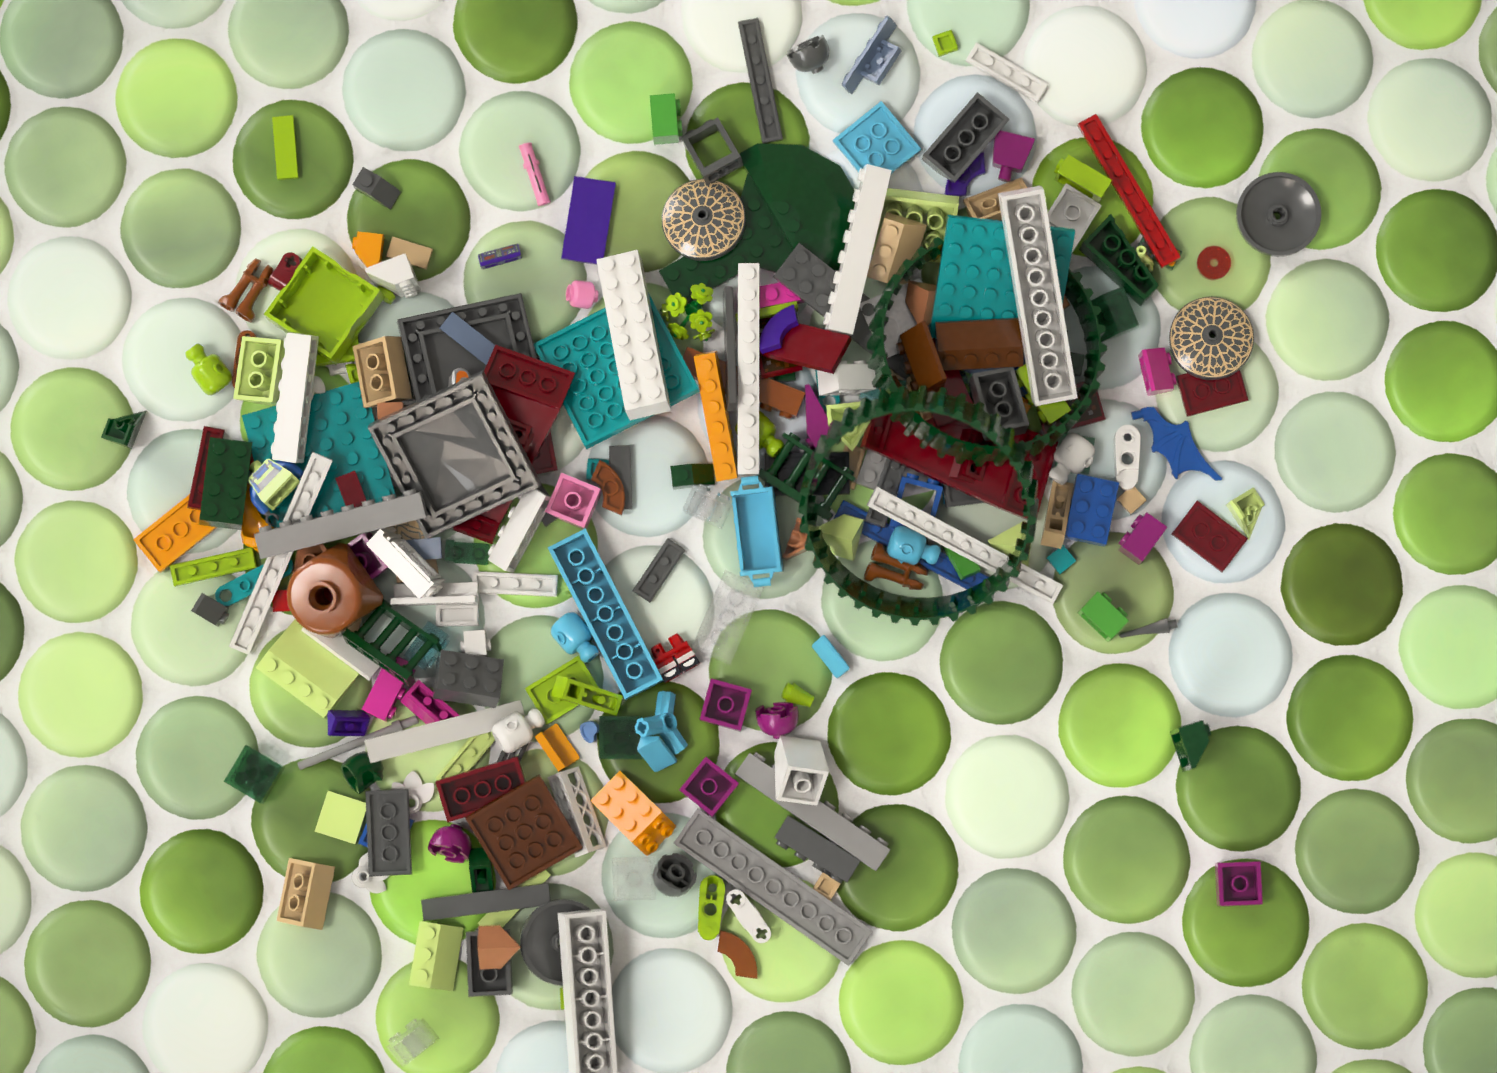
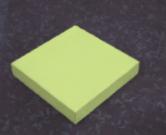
[315,791,366,844]

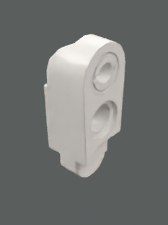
[1114,425,1141,491]

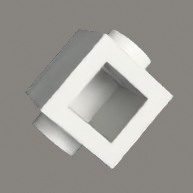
[460,630,491,656]

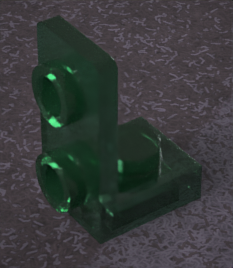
[444,539,490,565]

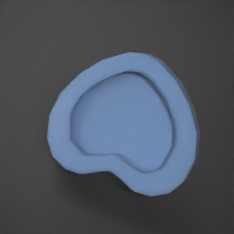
[580,721,600,743]

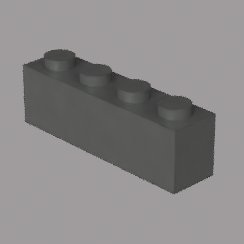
[774,816,860,884]

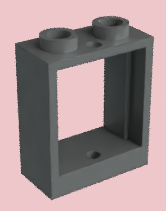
[681,117,744,185]

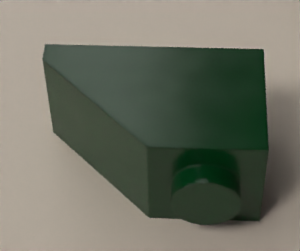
[670,464,715,490]
[469,848,494,893]

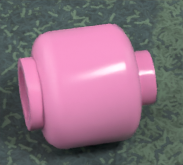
[566,280,598,309]

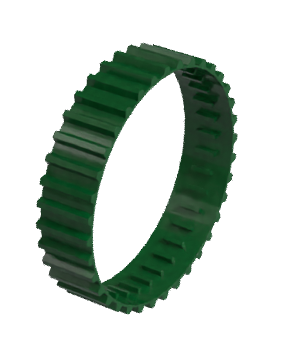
[866,237,1107,467]
[798,385,1039,626]

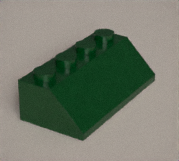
[1170,720,1211,772]

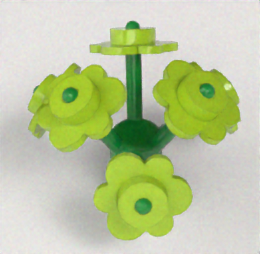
[660,283,715,342]

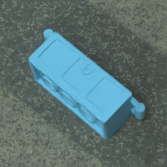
[730,475,784,587]

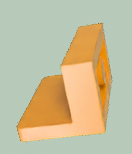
[534,724,580,772]

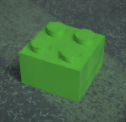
[650,93,683,145]
[1078,592,1129,642]

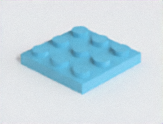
[832,101,921,174]

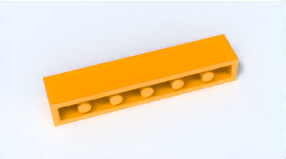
[694,351,739,481]

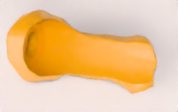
[241,483,274,553]

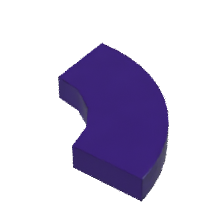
[945,152,985,197]
[759,304,799,354]

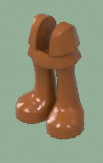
[218,258,273,323]
[864,542,929,590]

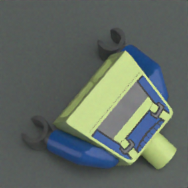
[248,459,304,526]

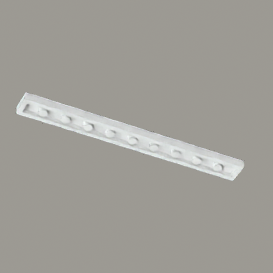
[738,263,760,475]
[229,452,332,655]
[867,486,1063,604]

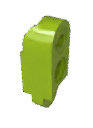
[698,875,725,940]

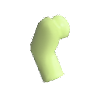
[1136,246,1154,273]

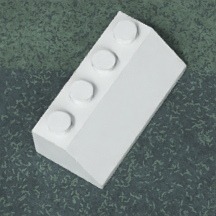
[365,253,421,298]
[488,489,551,573]

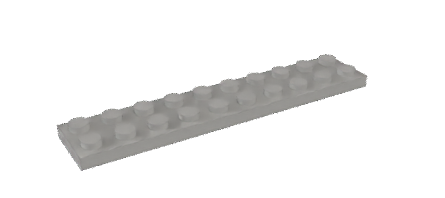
[674,808,873,966]

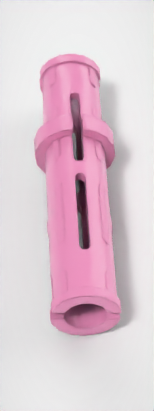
[519,142,551,206]

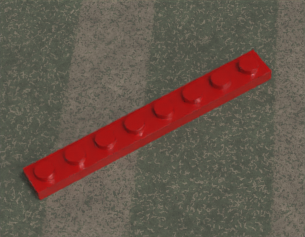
[1077,114,1181,269]

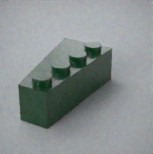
[1079,214,1159,306]

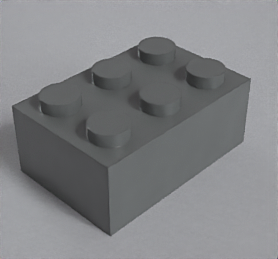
[969,367,1029,441]
[433,650,504,708]
[466,929,513,997]

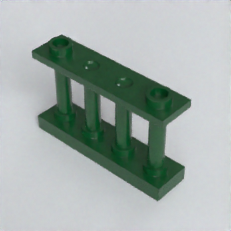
[758,432,856,522]
[342,599,443,688]

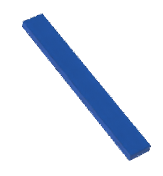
[833,500,989,590]

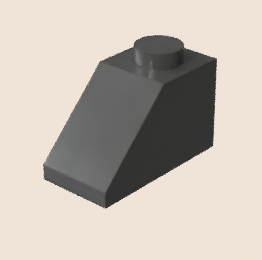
[352,167,401,210]
[191,593,229,627]

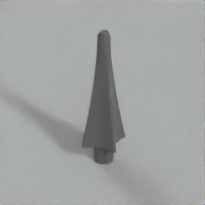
[1119,618,1178,638]

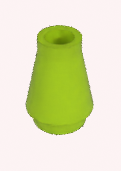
[781,682,814,708]

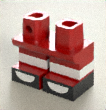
[651,633,700,684]

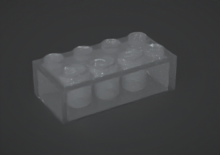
[691,570,764,666]

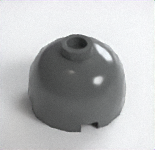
[786,35,829,74]
[653,853,697,897]

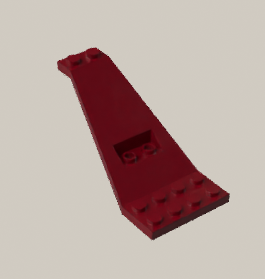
[453,344,575,544]
[860,413,1058,520]

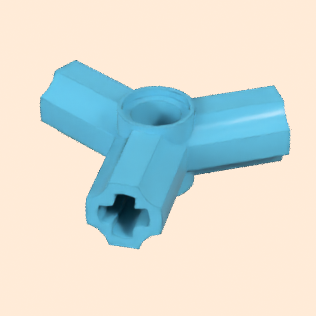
[635,691,688,755]

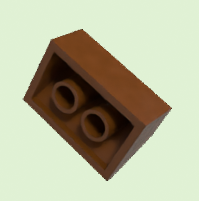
[896,321,947,392]

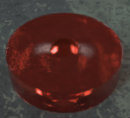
[1196,246,1231,280]

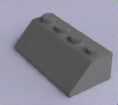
[922,92,1010,183]

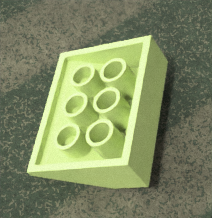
[872,188,959,263]
[256,619,360,719]

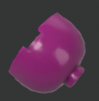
[756,702,799,739]
[428,824,472,863]

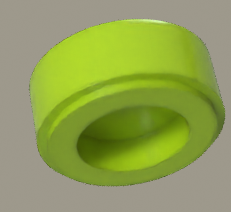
[377,286,396,304]

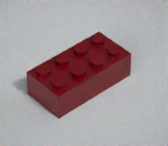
[435,756,526,823]

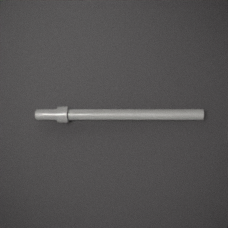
[297,715,419,770]

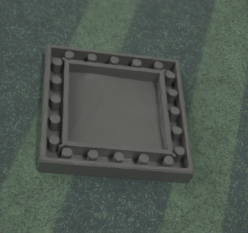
[397,293,537,402]
[368,371,541,539]

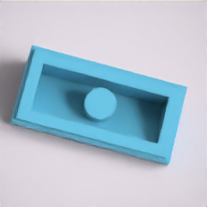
[812,635,850,678]
[637,736,677,772]

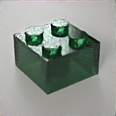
[599,716,643,760]
[224,745,285,804]

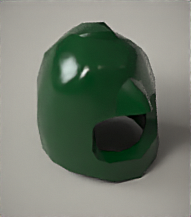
[341,751,384,794]

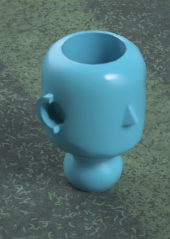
[887,526,941,565]
[551,612,599,663]

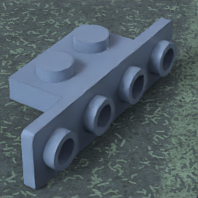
[842,16,902,94]

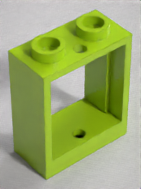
[1054,155,1112,203]

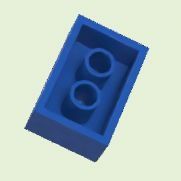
[1064,474,1119,547]

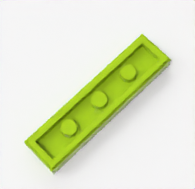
[169,547,257,587]

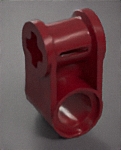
[268,252,302,291]

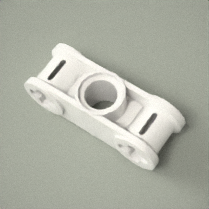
[726,890,771,943]

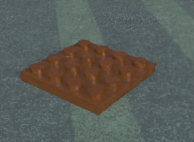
[465,774,583,890]

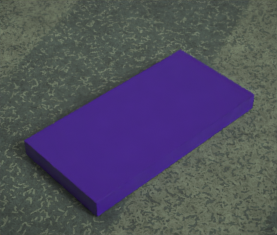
[561,176,616,265]

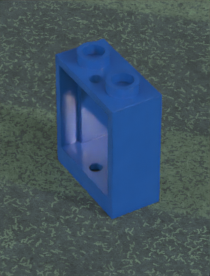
[889,473,943,527]

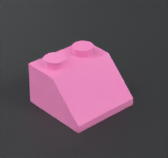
[545,473,602,529]

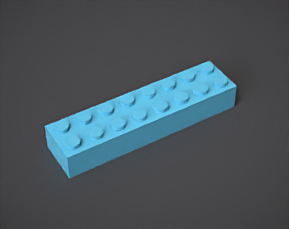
[548,528,663,700]

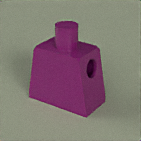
[992,130,1035,182]

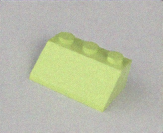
[233,336,285,406]
[409,921,464,991]

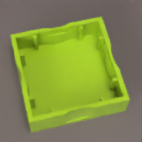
[264,246,384,365]

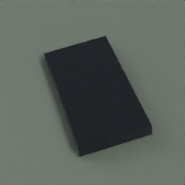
[765,452,850,496]

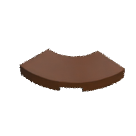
[591,460,625,516]
[717,930,757,979]

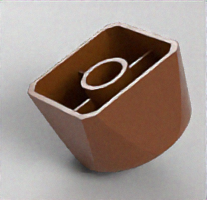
[287,543,383,638]

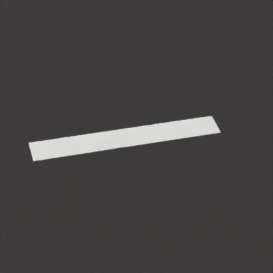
[364,700,525,763]

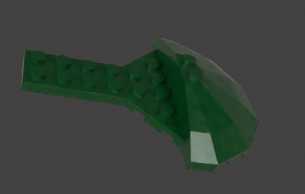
[659,143,855,304]

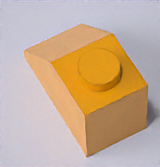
[352,231,385,267]

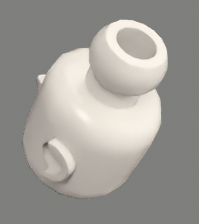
[1049,433,1095,485]
[492,709,545,753]

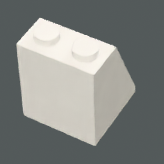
[774,736,829,806]

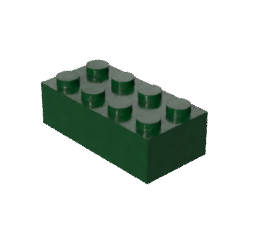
[199,437,252,530]

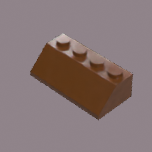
[935,318,1023,371]

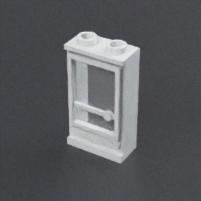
[367,527,446,599]

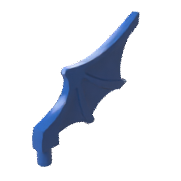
[1131,407,1222,481]

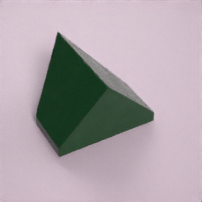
[101,410,147,449]

